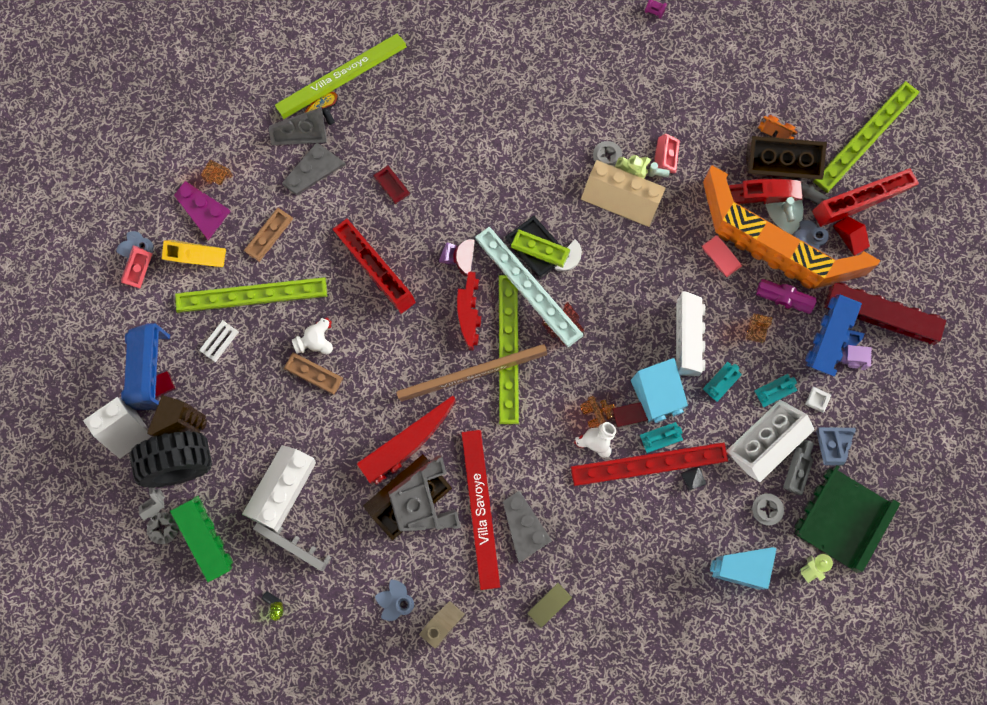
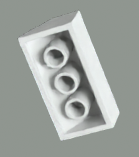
[676,292,705,376]
[726,400,815,482]
[242,445,316,532]

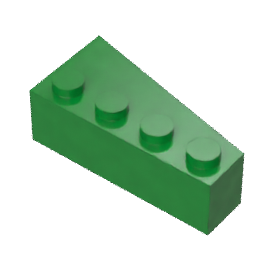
[170,495,233,582]

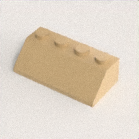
[581,160,666,227]

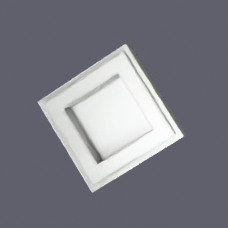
[805,387,831,413]

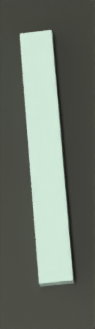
[475,227,583,347]

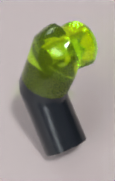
[261,591,284,621]

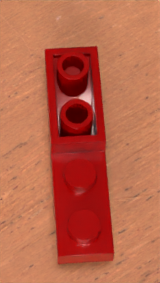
[729,179,802,204]
[457,272,482,351]

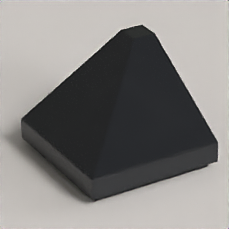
[681,466,706,491]

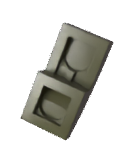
[527,583,572,628]

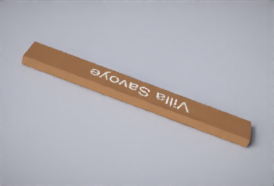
[396,344,547,402]

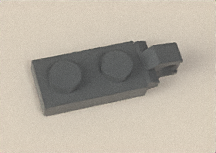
[783,440,814,496]

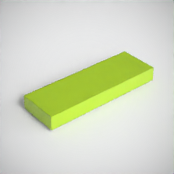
[511,229,570,268]

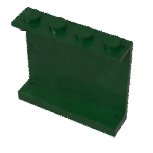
[794,465,901,573]

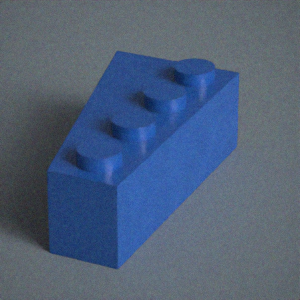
[805,294,862,377]

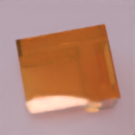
[201,160,233,185]
[746,313,773,343]

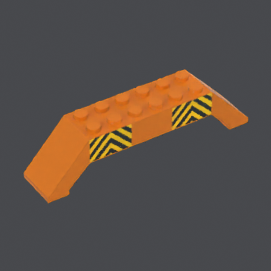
[703,165,880,289]

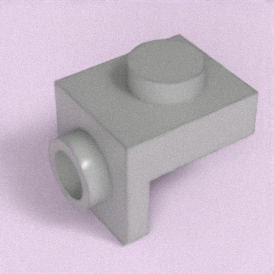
[138,487,165,520]

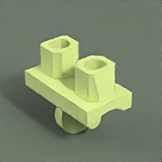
[615,155,651,179]
[800,554,833,583]

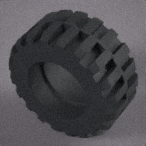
[129,431,212,488]

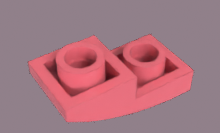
[702,235,742,277]

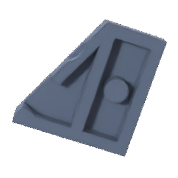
[816,427,856,465]

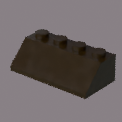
[746,136,827,180]
[147,395,207,437]
[363,454,452,541]

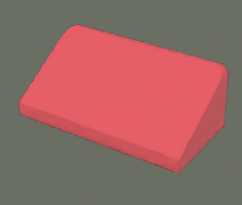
[654,134,680,173]
[121,245,153,288]

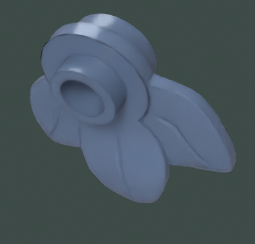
[792,220,829,250]
[116,231,154,261]
[375,580,414,621]

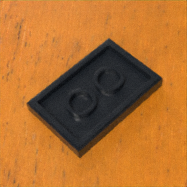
[505,216,569,279]

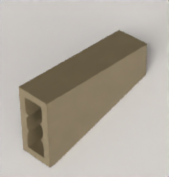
[419,601,465,649]

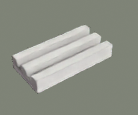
[199,320,239,362]

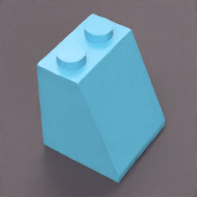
[631,358,688,423]
[710,547,777,590]

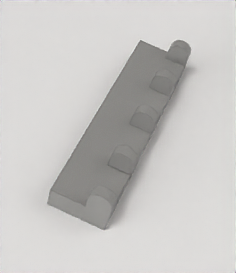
[253,522,332,571]

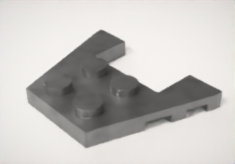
[388,455,461,531]

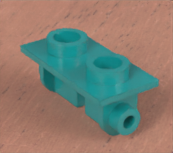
[703,362,742,402]
[754,374,798,408]
[640,422,683,453]

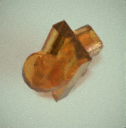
[580,395,615,429]

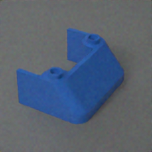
[121,323,170,410]

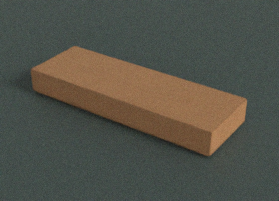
[244,208,293,262]
[284,352,343,395]

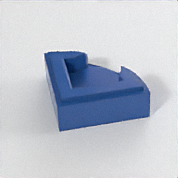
[841,330,865,349]

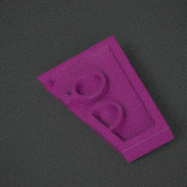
[174,181,231,241]

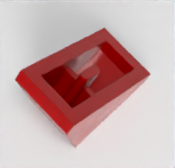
[833,216,870,256]

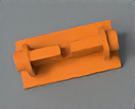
[758,115,797,139]

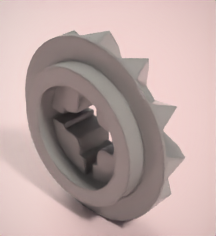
[593,141,622,167]
[751,494,784,526]
[146,512,179,544]

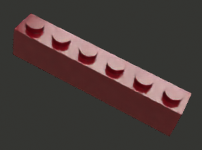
[824,282,947,345]

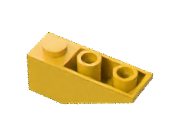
[162,240,226,267]

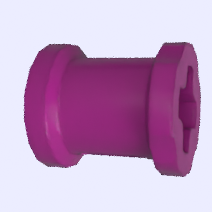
[645,0,667,19]

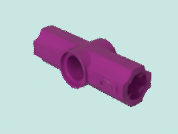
[756,279,816,314]

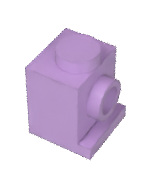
[840,345,871,370]

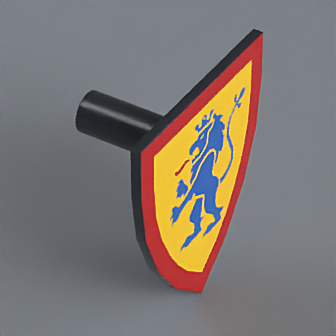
[305,92,338,125]

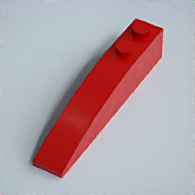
[812,168,919,227]
[333,218,416,314]
[357,396,456,485]

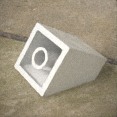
[83,397,152,459]

